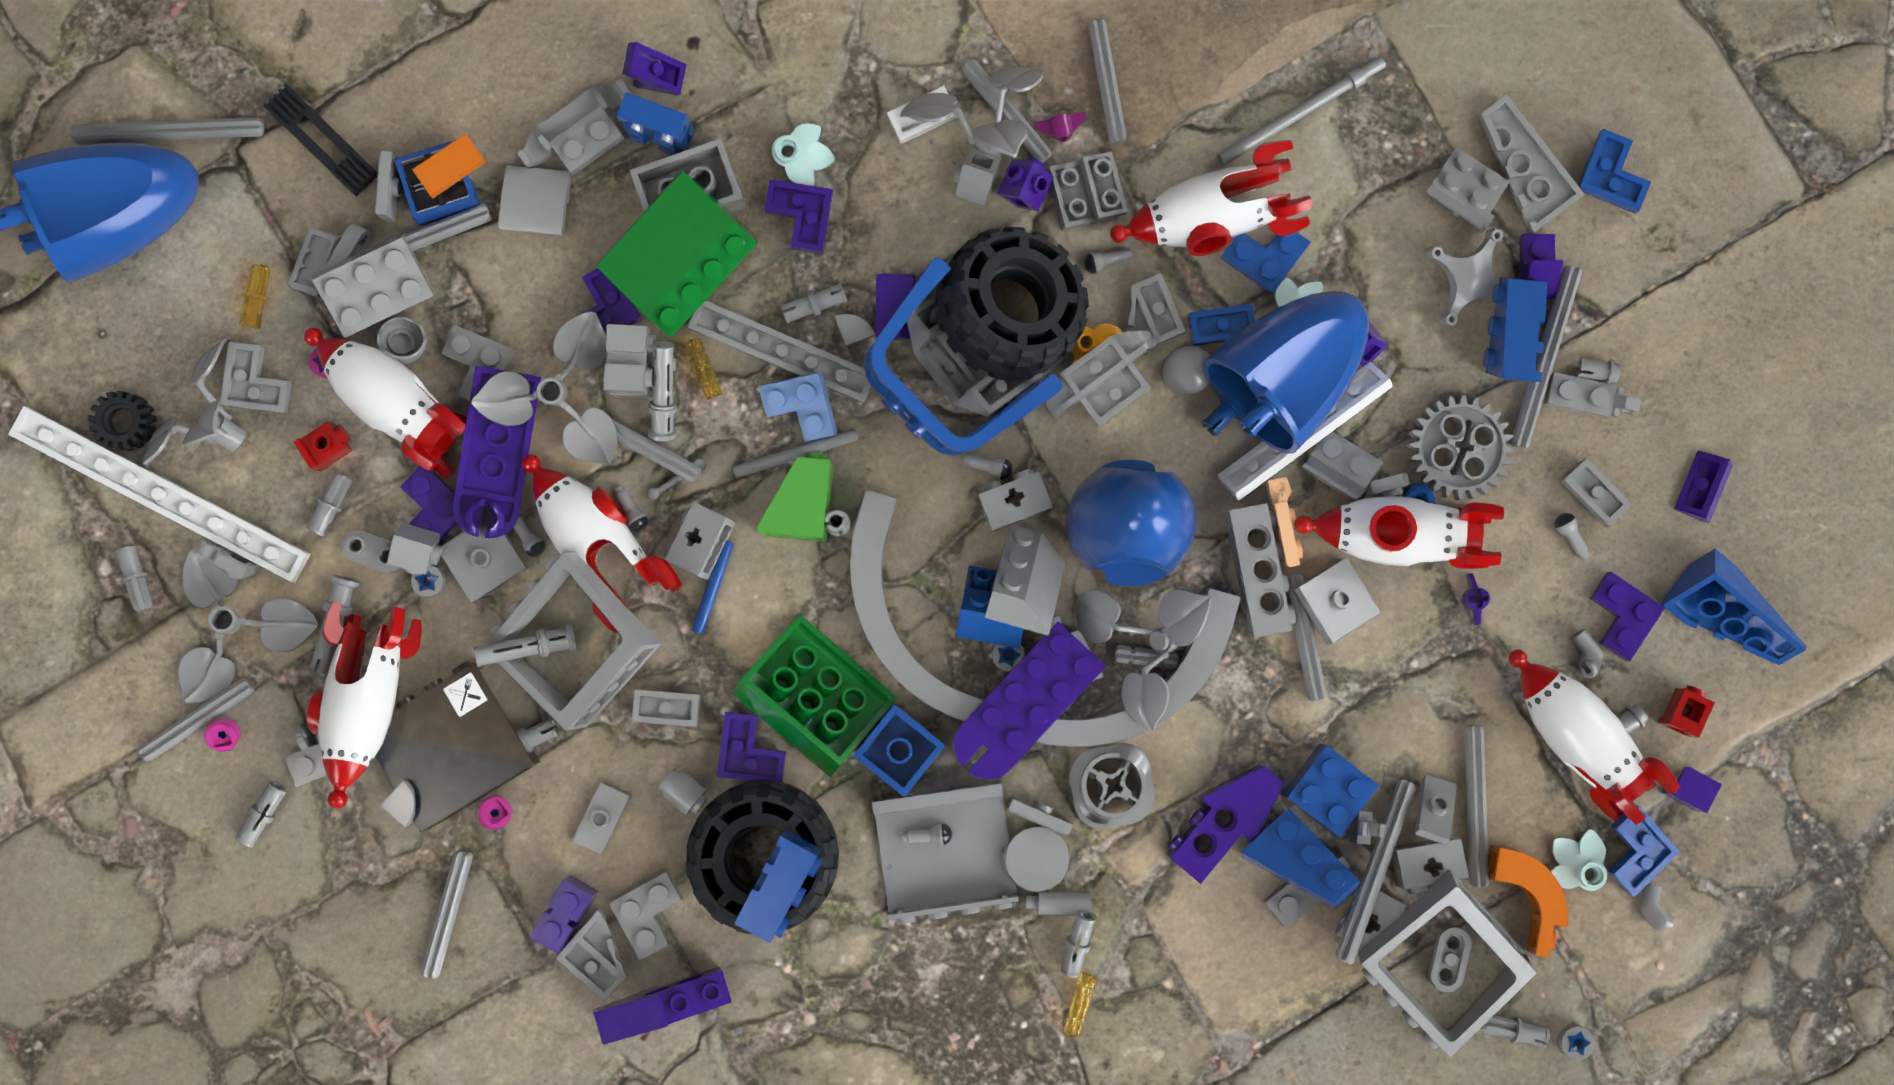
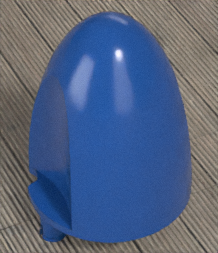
[0,143,199,283]
[1201,291,1369,454]
[1067,460,1196,587]

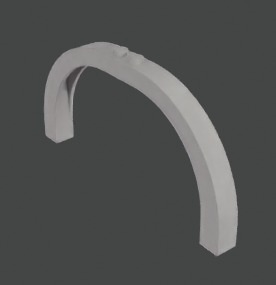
[850,490,1241,747]

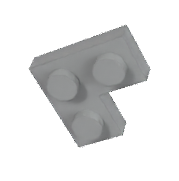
[441,325,515,401]
[220,342,292,414]
[609,870,683,961]

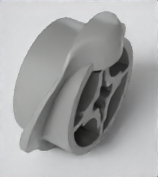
[1069,743,1155,829]

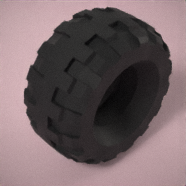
[935,226,1089,381]
[685,780,839,934]

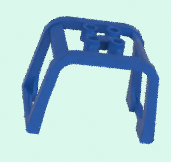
[864,258,1063,455]

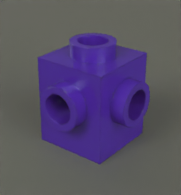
[997,157,1054,211]

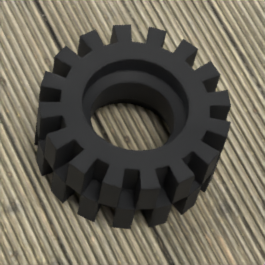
[88,391,157,451]

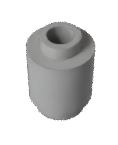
[658,768,708,816]

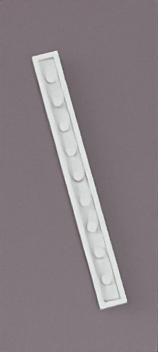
[8,406,311,583]

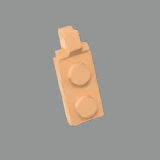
[1266,477,1303,569]

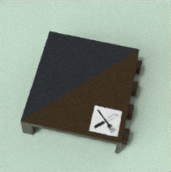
[375,661,540,833]

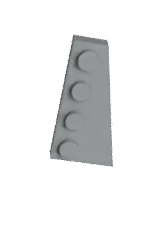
[1478,94,1585,234]

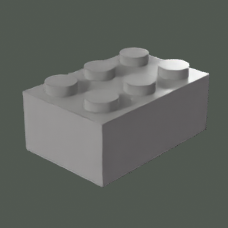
[629,138,746,213]
[312,232,434,338]

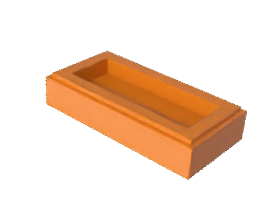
[412,133,486,198]

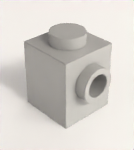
[953,148,1001,206]
[387,522,443,575]

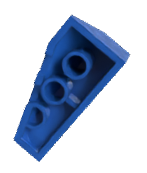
[1662,548,1806,665]

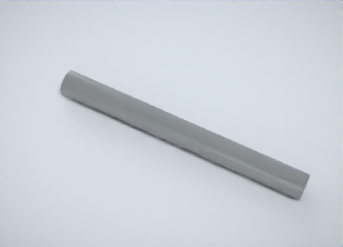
[733,428,858,479]

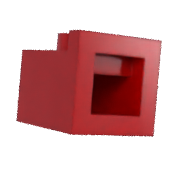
[293,421,353,472]
[1657,685,1715,738]

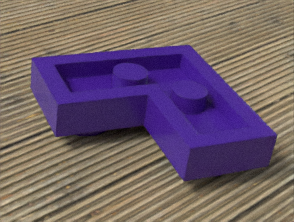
[764,179,833,254]
[582,268,642,334]
[400,466,457,543]
[1590,572,1665,661]
[717,712,787,783]

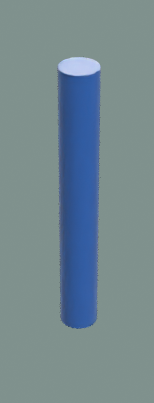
[691,541,734,635]

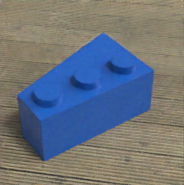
[1483,277,1547,382]
[1240,808,1360,909]
[734,830,823,943]

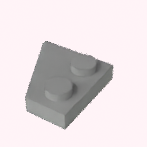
[1129,273,1186,345]
[556,909,628,1002]

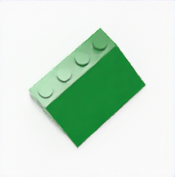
[596,169,758,338]
[732,615,898,778]

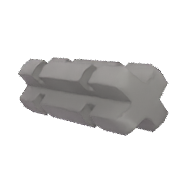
[1115,645,1179,669]

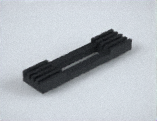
[263,83,378,197]

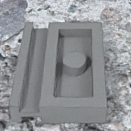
[1302,431,1384,501]

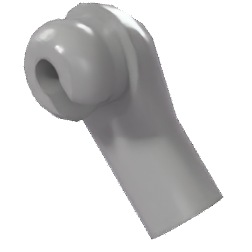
[1571,629,1603,678]
[1641,883,1674,931]

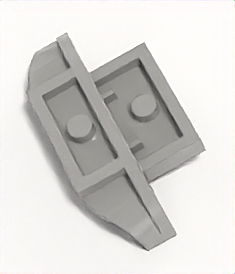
[517,79,630,175]
[1045,330,1158,427]

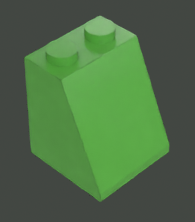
[757,452,834,542]

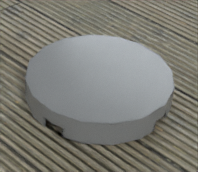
[1004,826,1070,892]

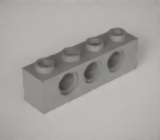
[1225,503,1296,638]

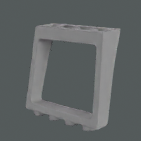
[486,552,662,731]
[1358,869,1537,1058]

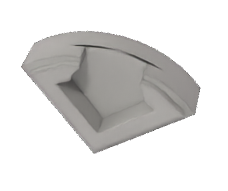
[835,314,875,348]
[381,780,416,827]

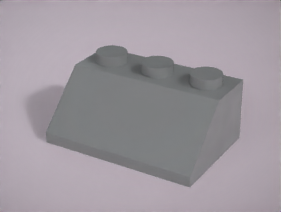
[985,524,1065,636]

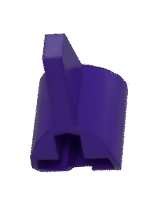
[1462,573,1490,625]

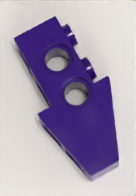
[1167,764,1284,884]
[593,967,732,1045]

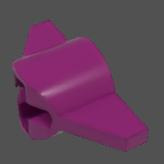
[1035,112,1086,142]

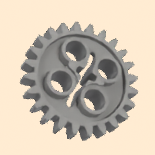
[1407,395,1515,500]

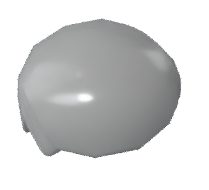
[376,317,427,365]
[1161,346,1210,395]

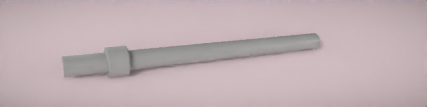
[1217,56,1386,166]

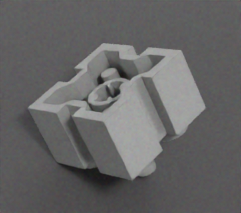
[603,324,676,400]

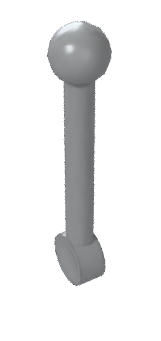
[647,458,706,500]

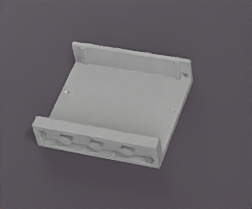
[872,781,1019,924]

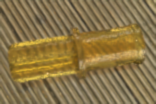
[239,264,270,329]

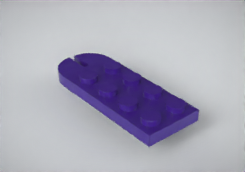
[453,365,541,538]
[954,622,1106,779]

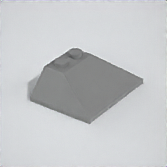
[907,290,1054,417]

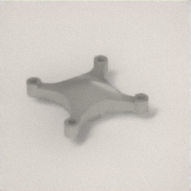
[1426,229,1503,326]

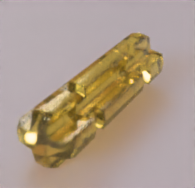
[684,338,722,400]
[1064,972,1097,1038]

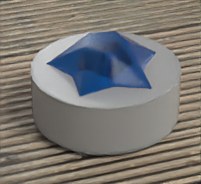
[411,565,446,597]
[992,644,1024,671]
[1558,1025,1595,1060]

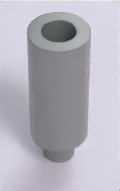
[1026,891,1091,916]

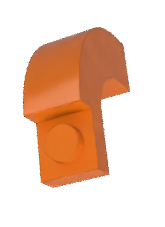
[1488,845,1568,958]

